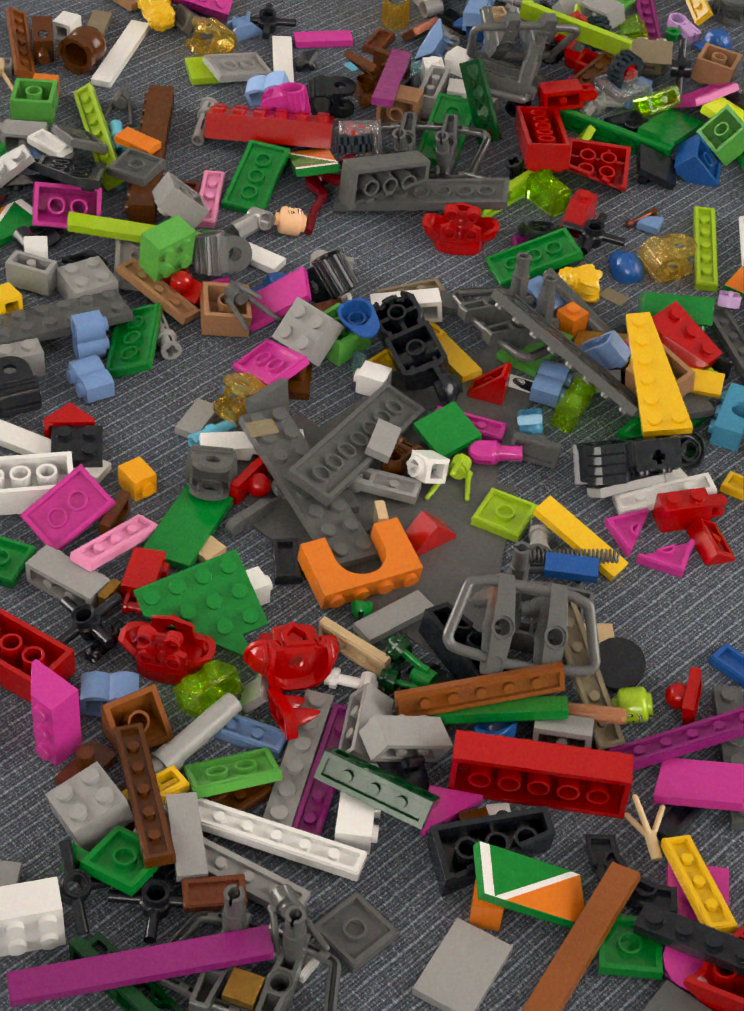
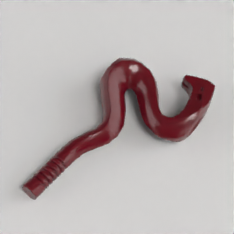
[304,154,355,235]

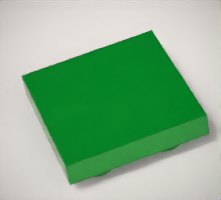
[413,401,482,458]

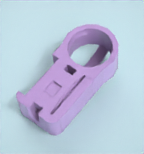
[667,12,701,44]
[717,290,742,309]

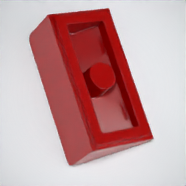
[686,517,735,565]

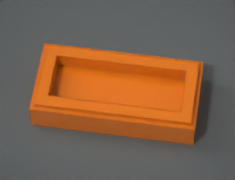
[114,127,161,155]

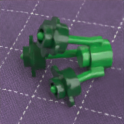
[378,632,439,694]

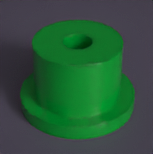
[666,27,681,42]

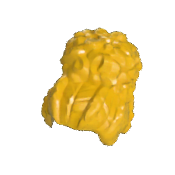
[139,0,176,32]
[558,264,603,304]

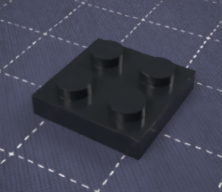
[51,425,103,468]

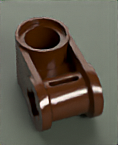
[355,74,377,109]
[380,436,423,476]

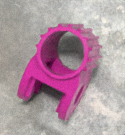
[260,82,312,115]

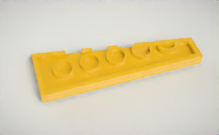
[625,312,693,437]

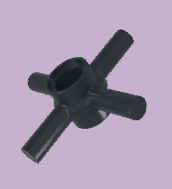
[239,3,297,40]
[670,38,692,98]
[561,213,626,255]
[56,592,123,648]
[58,840,112,935]
[108,865,183,944]

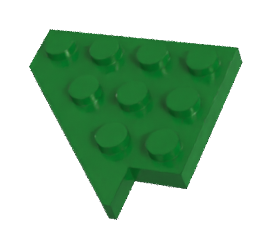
[133,549,269,657]

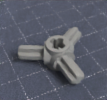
[580,88,624,116]

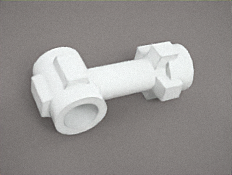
[324,667,378,690]

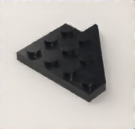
[27,155,107,192]

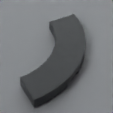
[585,834,678,914]

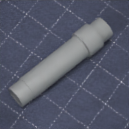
[151,692,242,774]

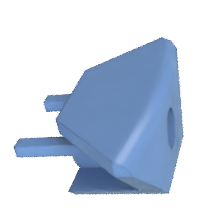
[224,11,263,46]
[415,18,453,60]

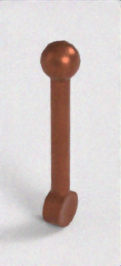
[625,208,658,228]

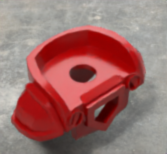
[422,202,499,255]
[118,614,216,684]
[243,621,339,691]

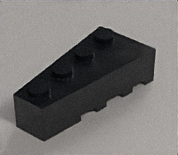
[418,602,514,680]
[426,806,556,898]

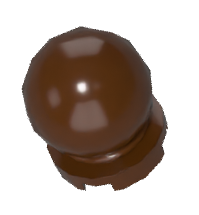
[57,25,107,75]

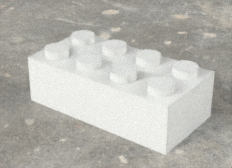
[0,451,73,515]
[0,876,66,957]

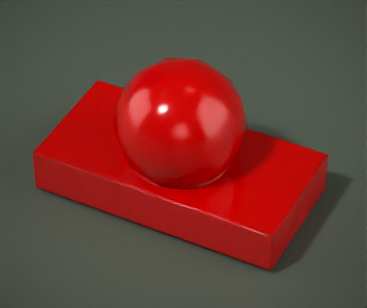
[162,270,203,307]
[230,456,272,505]
[665,667,702,726]

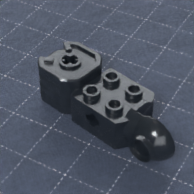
[373,291,463,404]
[572,430,706,487]

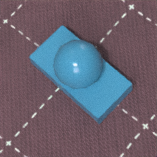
[517,408,543,435]

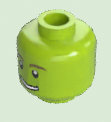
[611,686,653,724]

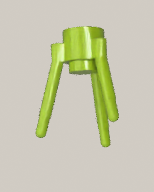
[424,453,473,502]

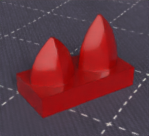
[267,686,320,741]

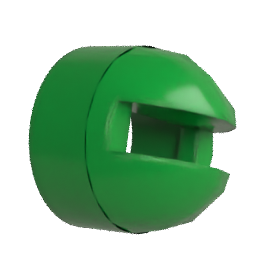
[351,600,373,619]

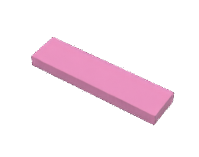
[197,170,226,229]
[70,514,158,572]

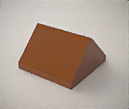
[101,684,174,757]

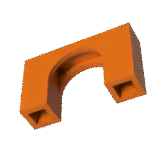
[297,517,423,610]

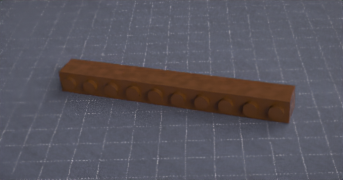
[124,85,174,224]

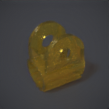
[381,0,411,31]
[184,17,238,56]
[637,233,698,283]
[213,372,266,424]

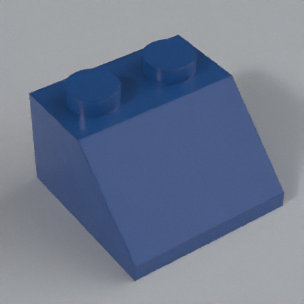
[674,133,722,187]

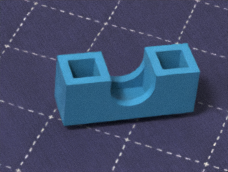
[708,382,744,452]

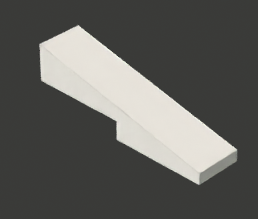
[199,429,305,461]

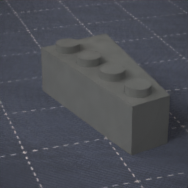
[338,150,431,210]

